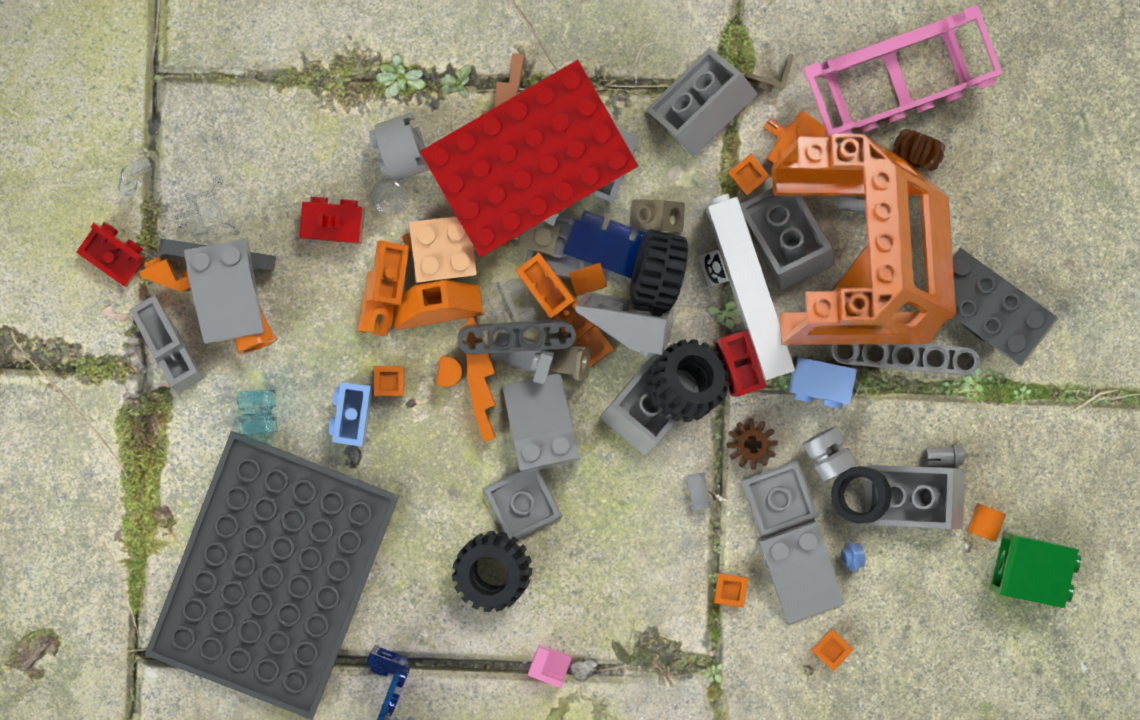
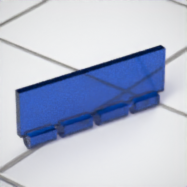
[562,210,646,278]

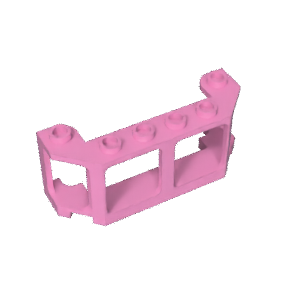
[802,5,1003,137]

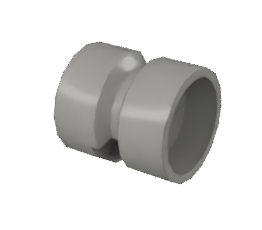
[803,426,857,481]

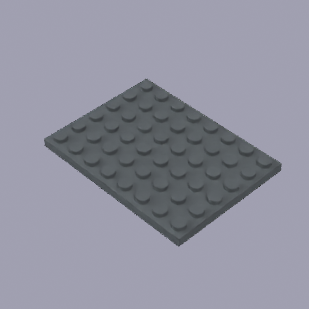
[145,431,400,720]

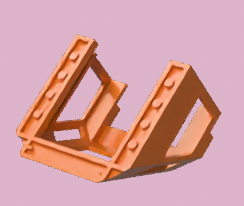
[772,134,956,345]

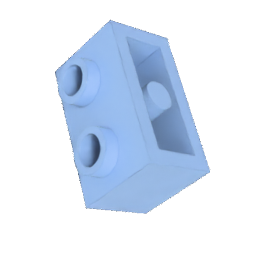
[329,382,373,446]

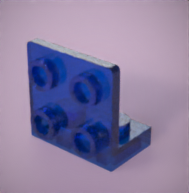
[366,645,411,720]

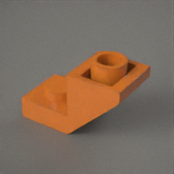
[139,257,191,293]

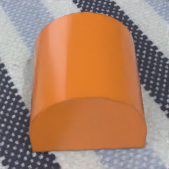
[436,356,463,387]
[967,503,1006,542]

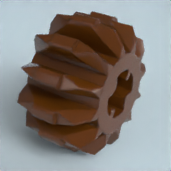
[893,129,946,171]
[726,418,778,470]

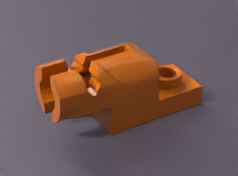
[357,240,409,336]

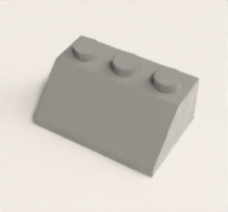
[646,47,758,157]

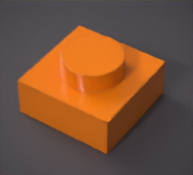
[727,154,770,196]
[374,366,405,396]
[714,573,748,608]
[811,628,854,671]

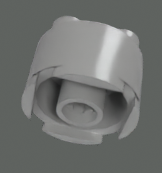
[369,113,430,182]

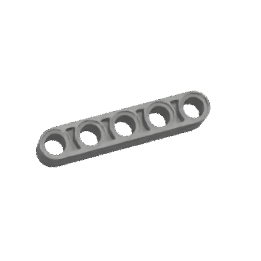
[829,344,980,375]

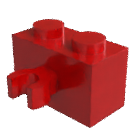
[299,197,365,244]

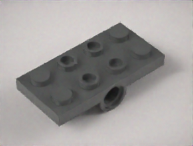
[953,248,1058,367]

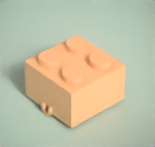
[408,217,477,284]

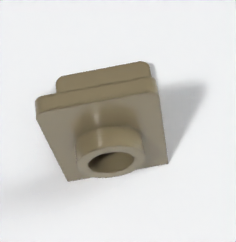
[744,53,794,92]
[630,199,685,232]
[549,344,592,381]

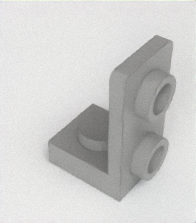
[491,330,556,384]

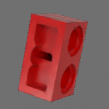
[712,329,767,397]

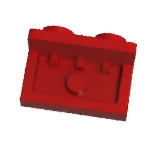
[76,221,147,287]

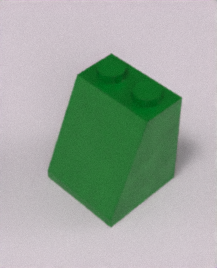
[990,531,1081,608]

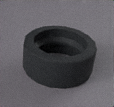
[831,466,892,524]

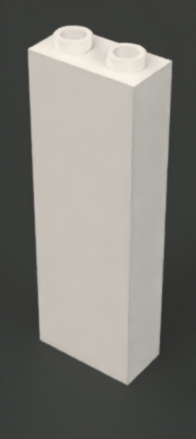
[705,194,795,380]

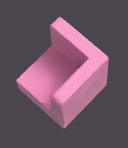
[528,644,572,688]

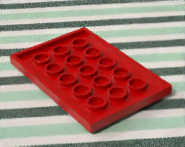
[419,59,639,257]

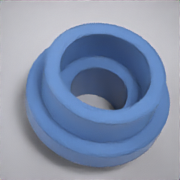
[841,542,865,572]

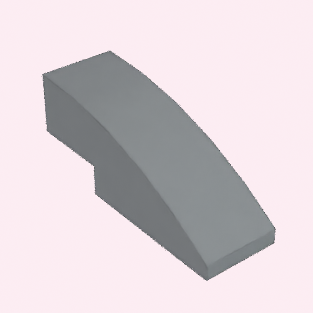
[129,295,204,393]

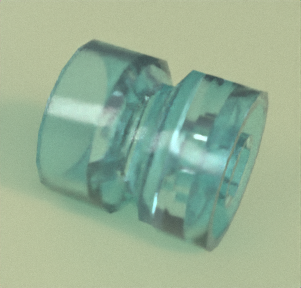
[236,390,278,434]

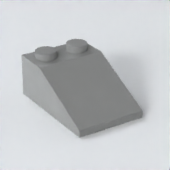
[740,188,835,291]
[184,239,264,344]
[576,292,674,357]
[599,348,699,456]
[502,373,580,474]
[865,465,965,529]
[758,519,844,624]

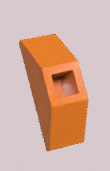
[393,280,484,330]

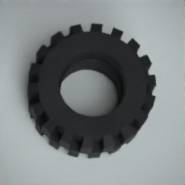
[630,229,688,311]
[646,339,730,422]
[452,531,532,612]

